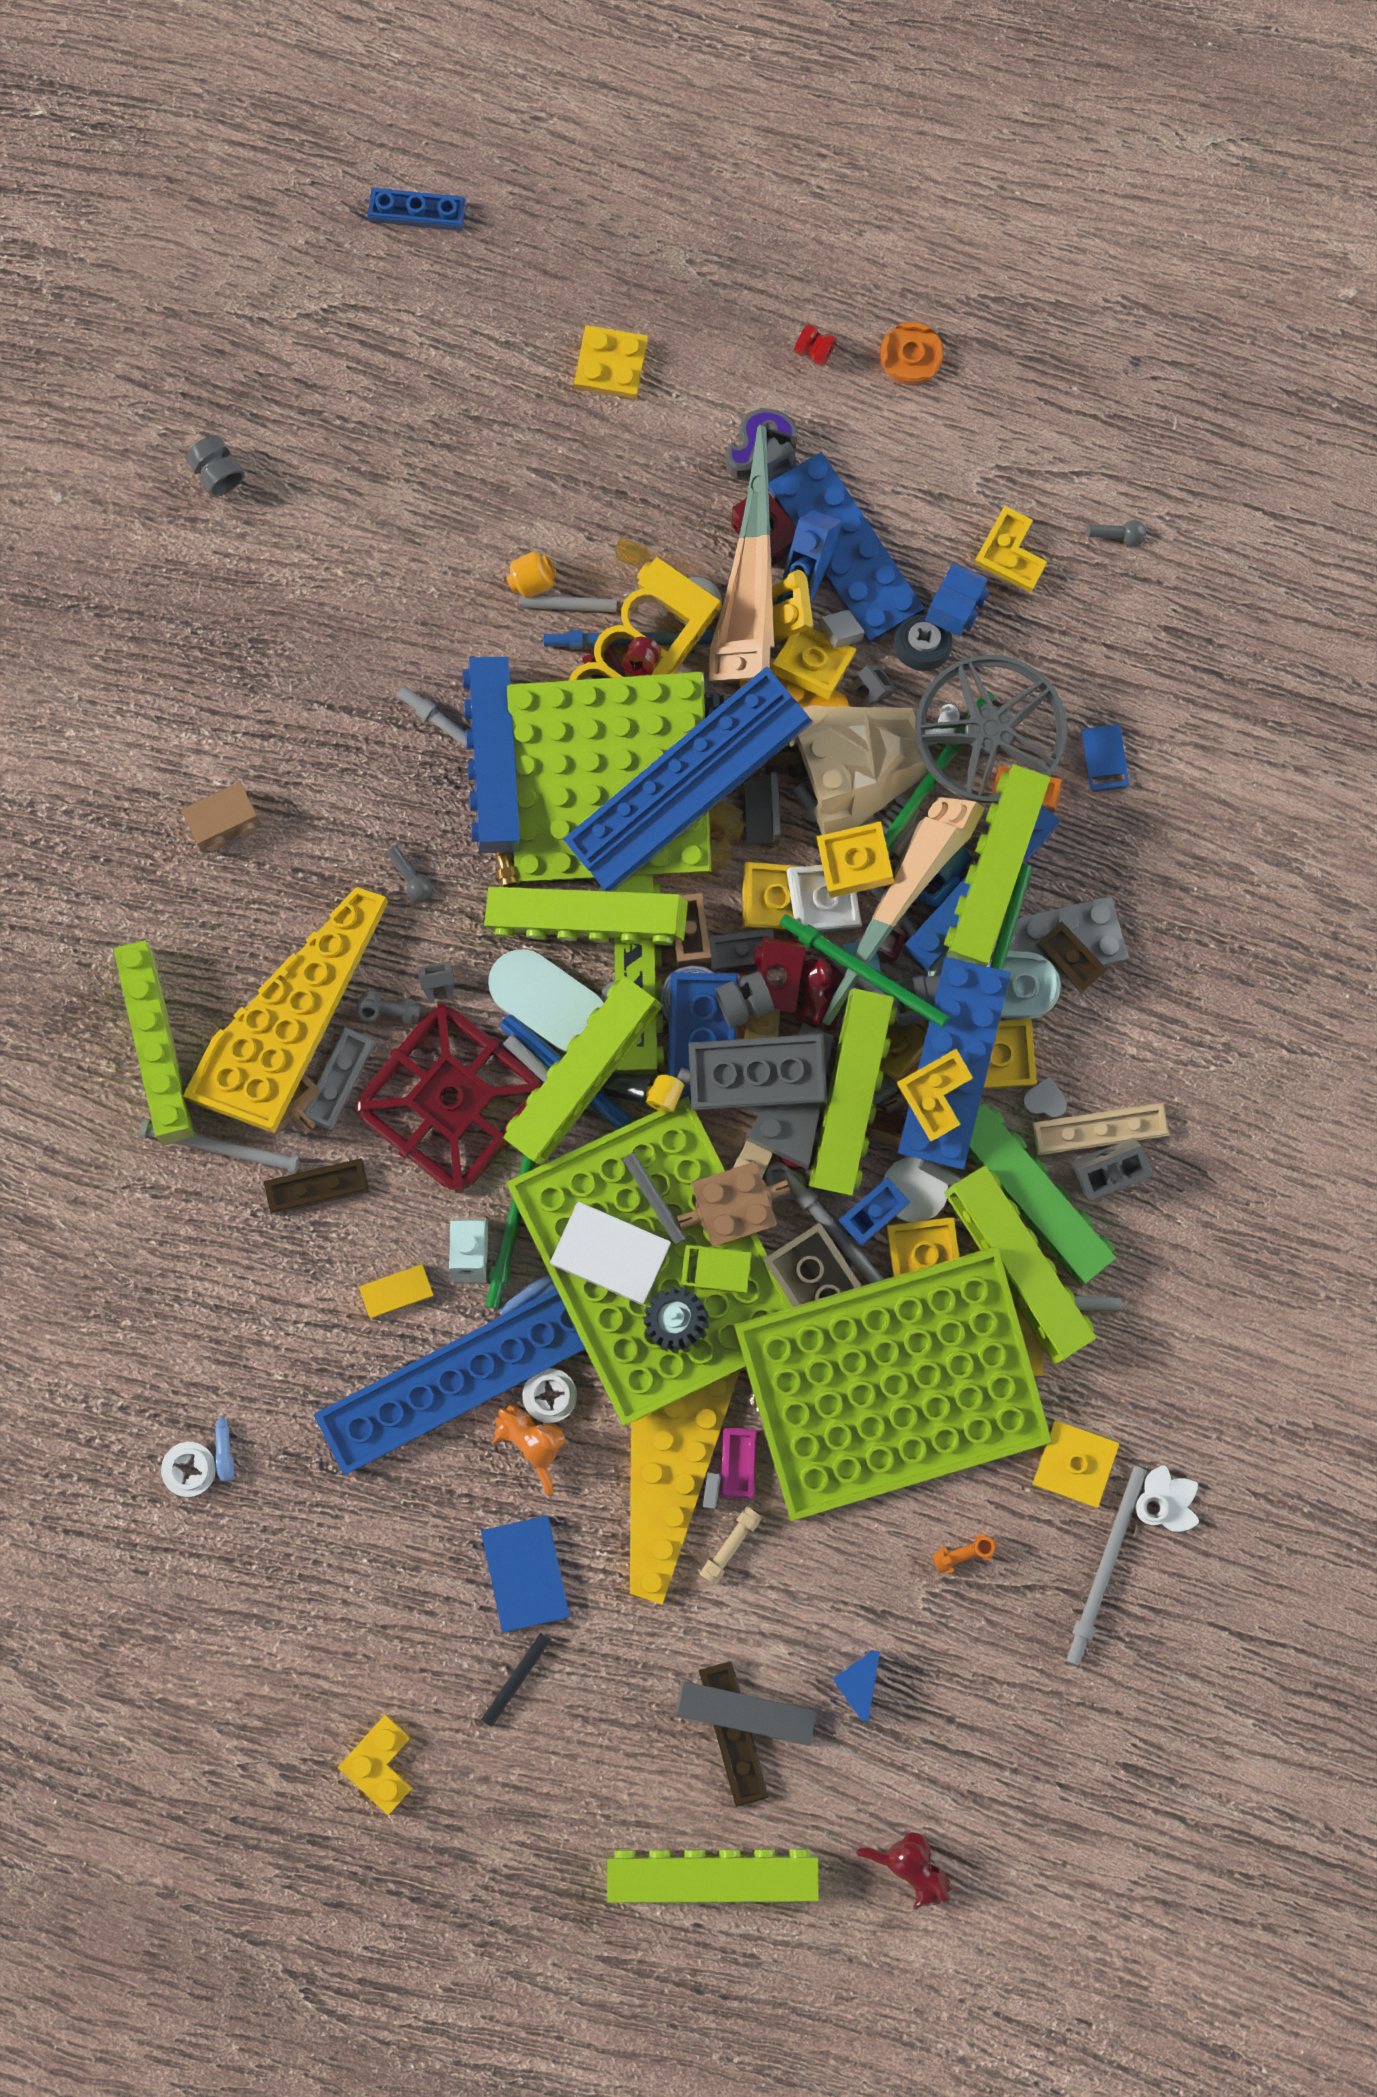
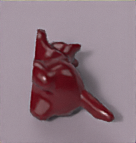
[792,956,844,1030]
[856,1832,953,1909]

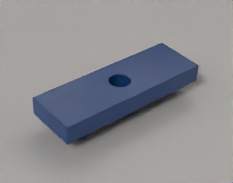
[368,188,466,231]

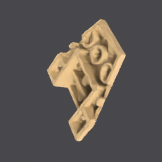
[789,705,928,835]

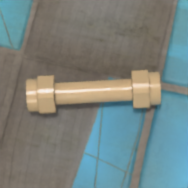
[699,1506,763,1586]

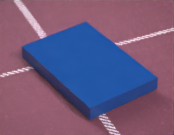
[481,1515,570,1633]

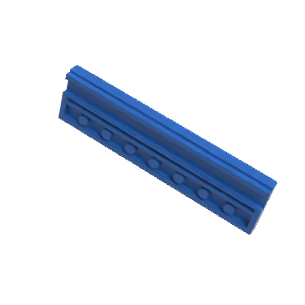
[563,666,813,892]

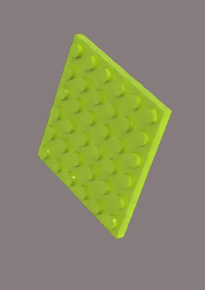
[507,672,712,882]

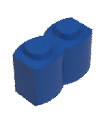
[925,562,990,636]

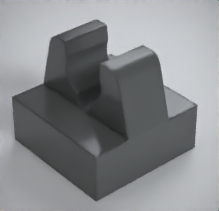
[766,437,797,482]
[852,664,897,705]
[418,961,454,1001]

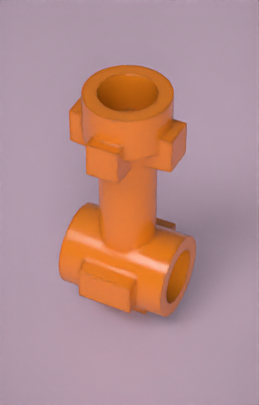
[932,1533,998,1574]

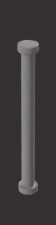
[139,1118,300,1174]

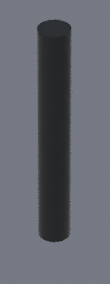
[481,1632,552,1727]

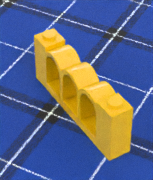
[568,557,722,681]

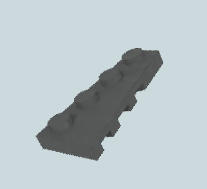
[747,1023,833,1169]

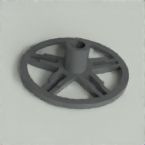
[915,655,1067,803]

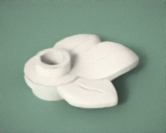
[1136,1465,1199,1532]

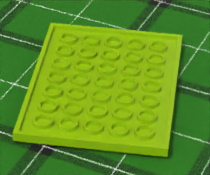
[506,1097,793,1427]
[734,1246,1052,1521]

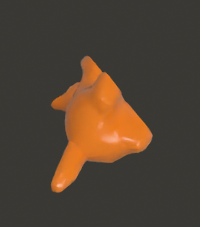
[493,1404,565,1496]

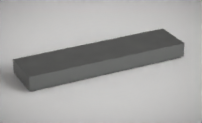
[675,1681,817,1746]

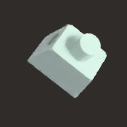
[449,1218,488,1283]

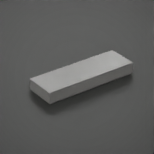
[303,1027,376,1131]

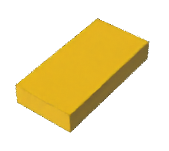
[359,1264,434,1319]

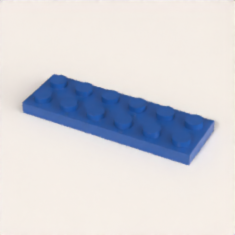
[768,452,924,644]
[897,957,1011,1170]

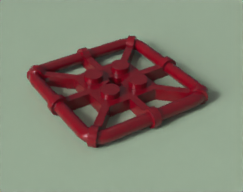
[354,1004,543,1194]

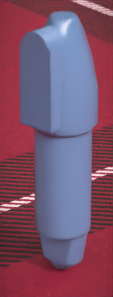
[500,1275,556,1316]
[215,1417,234,1482]

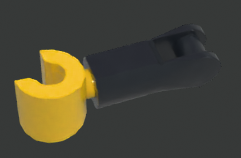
[601,1071,685,1114]

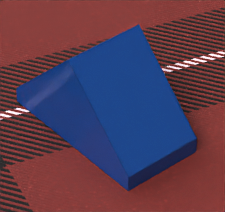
[832,1650,880,1721]

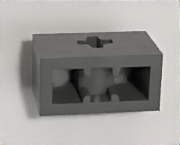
[1071,1138,1153,1201]

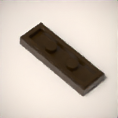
[264,1158,370,1215]

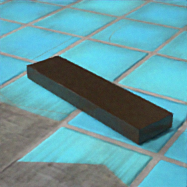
[699,1661,769,1807]

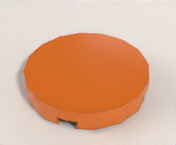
[880,322,944,386]

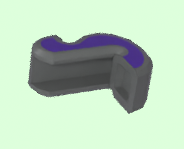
[726,408,798,480]

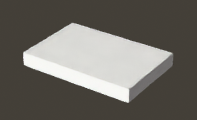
[550,1202,671,1305]

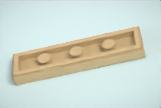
[1031,1103,1170,1157]

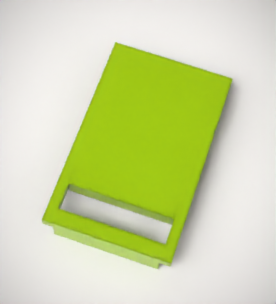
[681,1245,752,1293]

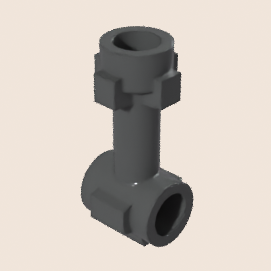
[356,990,421,1024]

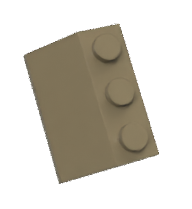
[763,1222,861,1306]

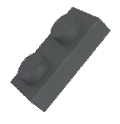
[708,928,774,972]

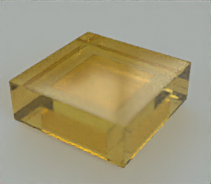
[615,538,650,569]

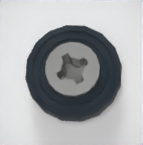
[894,615,952,671]

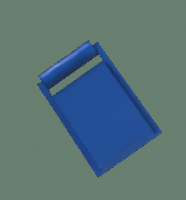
[1081,724,1129,792]

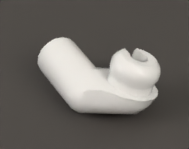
[925,704,960,746]

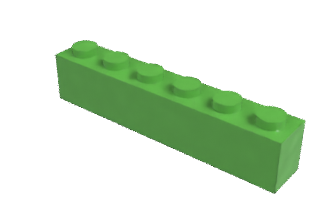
[968,1103,1116,1287]

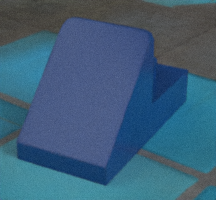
[839,1177,910,1246]

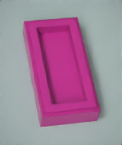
[720,1428,758,1498]

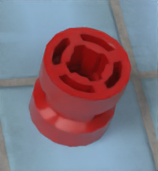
[794,323,837,367]

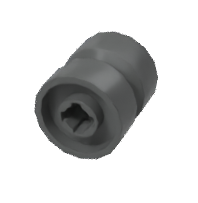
[185,435,245,497]
[715,971,774,1029]

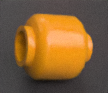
[506,551,557,599]

